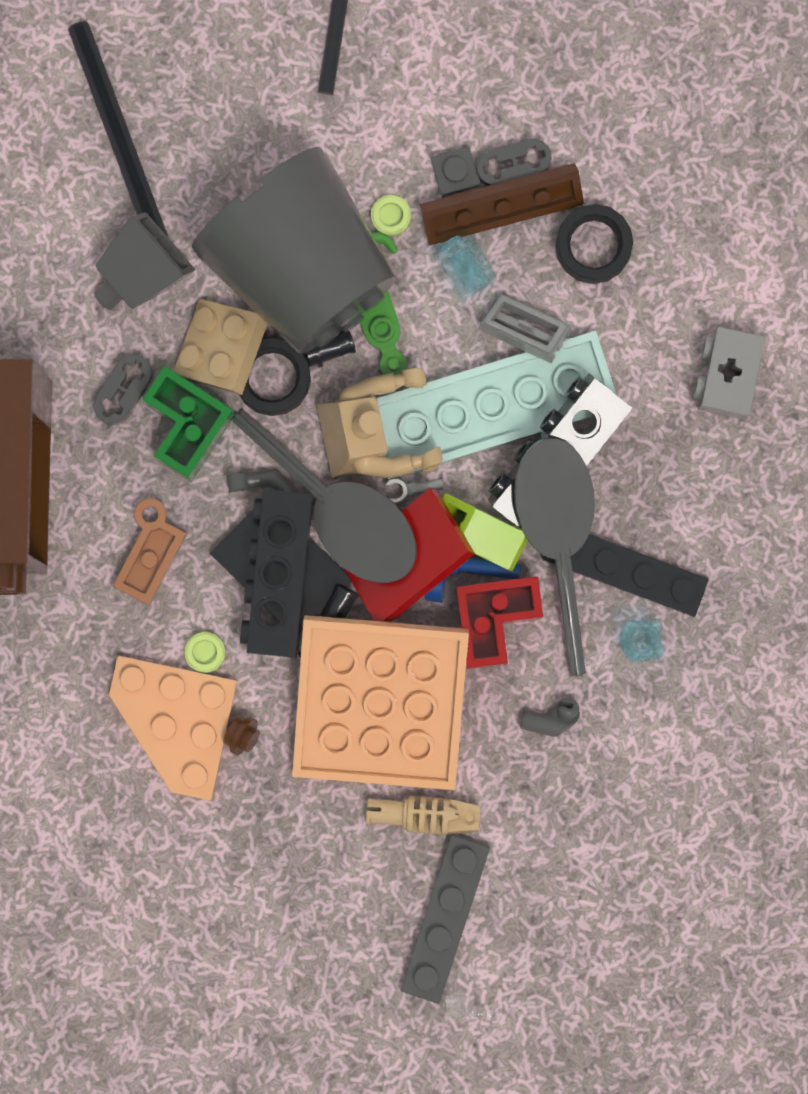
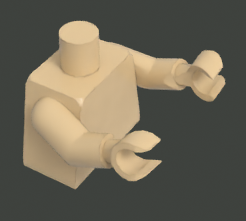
[316,368,443,479]

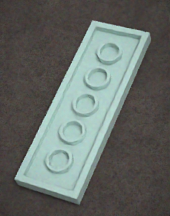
[376,331,616,481]

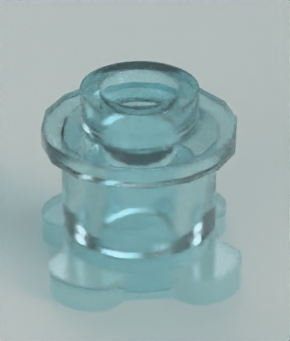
[621,619,665,662]

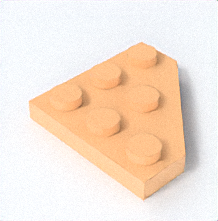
[109,656,238,801]

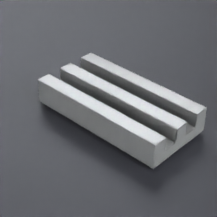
[480,293,571,363]

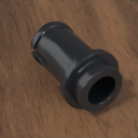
[304,331,356,368]

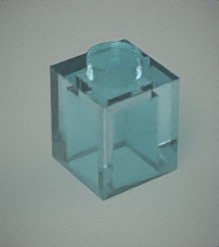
[436,235,497,302]

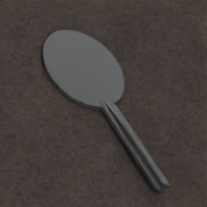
[233,410,417,583]
[514,438,595,677]

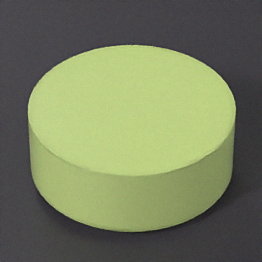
[371,195,411,236]
[184,632,226,673]

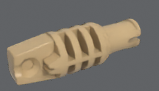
[366,796,481,835]

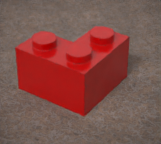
[456,576,544,670]

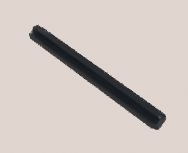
[68,21,169,238]

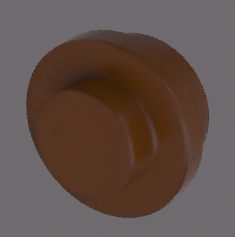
[223,716,260,756]

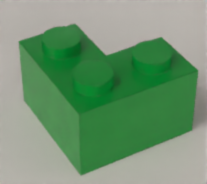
[142,366,235,483]

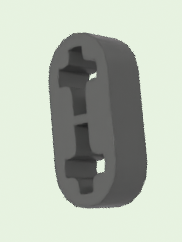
[477,139,552,186]
[94,354,153,426]

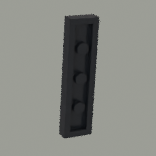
[542,534,709,617]

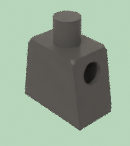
[94,212,196,310]

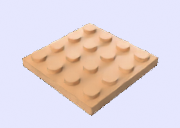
[292,615,469,790]

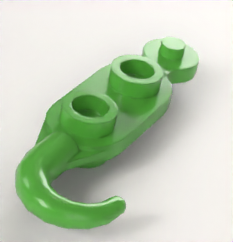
[360,232,408,375]

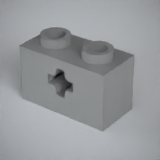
[693,327,766,420]

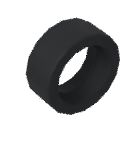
[555,204,633,284]
[239,337,311,416]

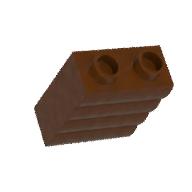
[0,359,52,595]

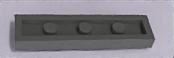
[400,834,490,1004]

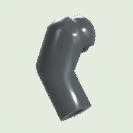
[520,698,580,737]

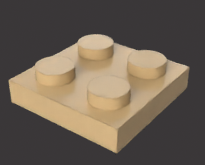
[173,299,267,395]

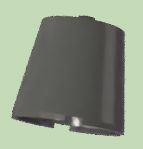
[192,147,396,354]

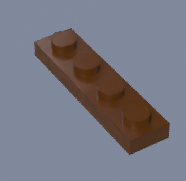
[419,163,585,246]

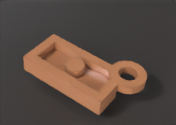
[112,498,187,606]

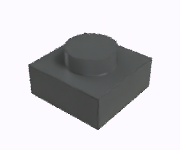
[431,146,480,197]

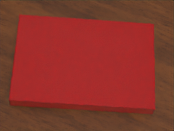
[344,488,475,622]

